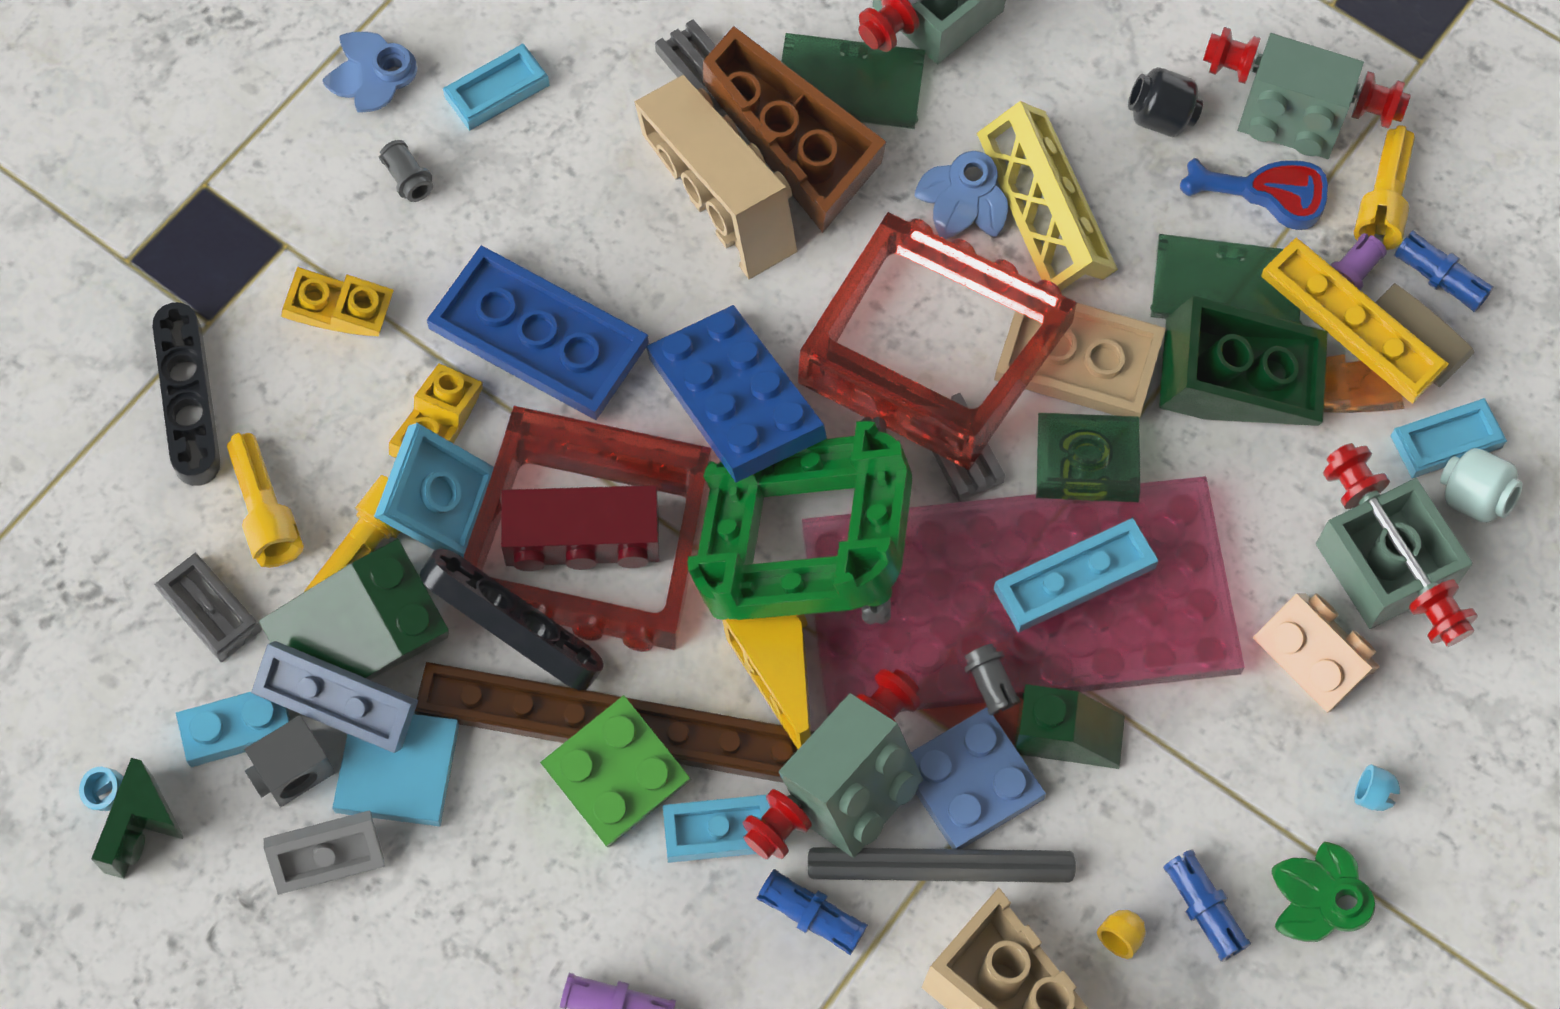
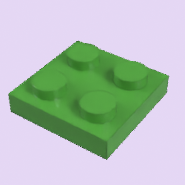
[540,695,691,847]

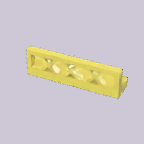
[977,101,1118,295]

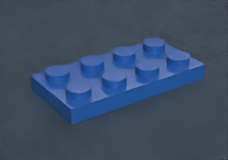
[427,245,649,420]
[646,305,827,482]

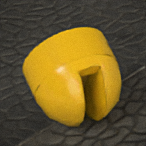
[1097,910,1146,959]

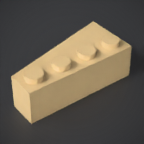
[634,75,798,279]
[921,887,1088,1009]

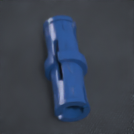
[1394,230,1494,312]
[1163,850,1251,962]
[756,869,868,955]

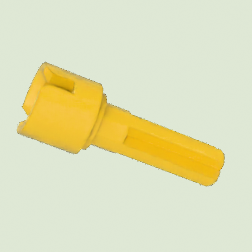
[1354,125,1415,250]
[227,433,304,568]
[304,475,401,592]

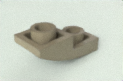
[1375,283,1474,388]

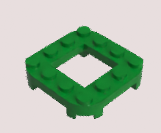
[687,421,912,620]

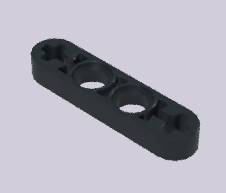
[152,302,220,486]
[419,549,604,690]

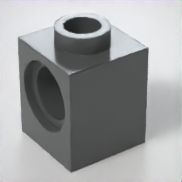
[244,715,335,808]

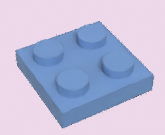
[911,707,1046,849]

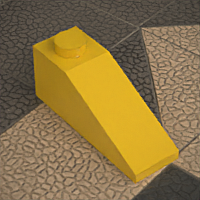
[722,614,811,749]

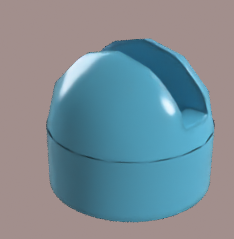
[1354,764,1400,811]
[79,767,124,811]

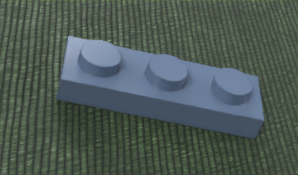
[251,641,418,753]

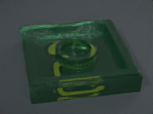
[1036,413,1140,503]

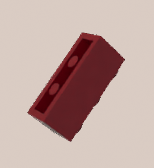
[501,485,660,571]

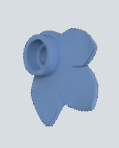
[322,32,417,112]
[914,151,1008,240]

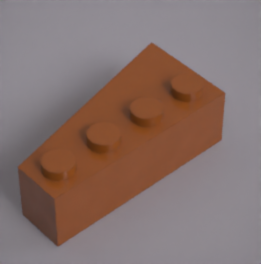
[703,26,886,233]

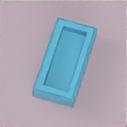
[443,44,550,131]
[1390,398,1507,479]

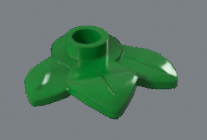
[1272,842,1375,942]

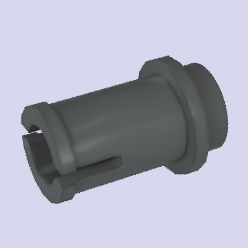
[379,140,433,202]
[964,644,1021,715]

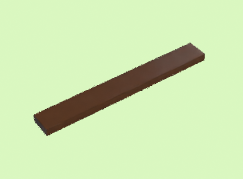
[414,662,815,783]

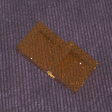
[1324,354,1405,413]

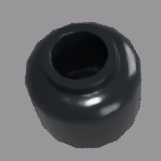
[1128,67,1203,137]

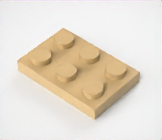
[994,287,1166,422]

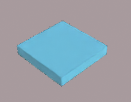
[374,423,499,560]
[332,714,459,827]

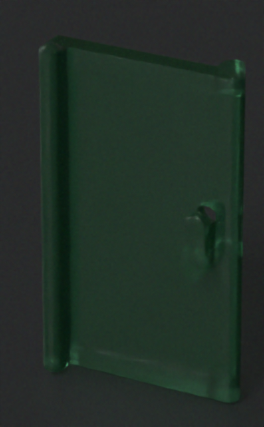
[781,33,926,129]
[1150,234,1303,325]

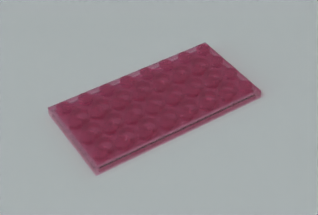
[802,476,1245,717]

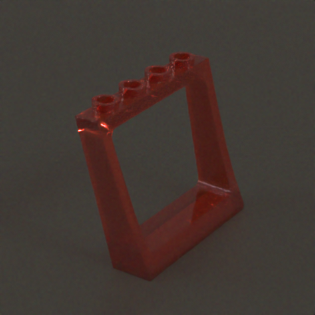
[798,212,1077,470]
[463,406,712,652]

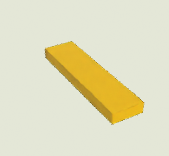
[1261,237,1449,404]

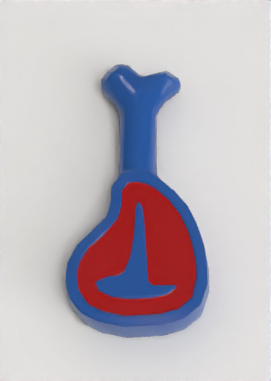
[1180,158,1328,230]

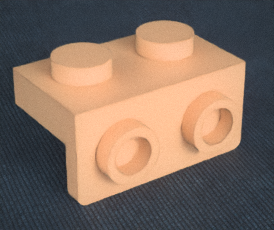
[1253,593,1380,713]

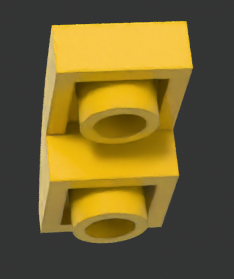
[281,267,394,336]
[389,363,483,458]

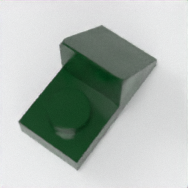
[91,758,183,879]

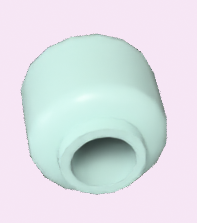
[1440,448,1523,523]

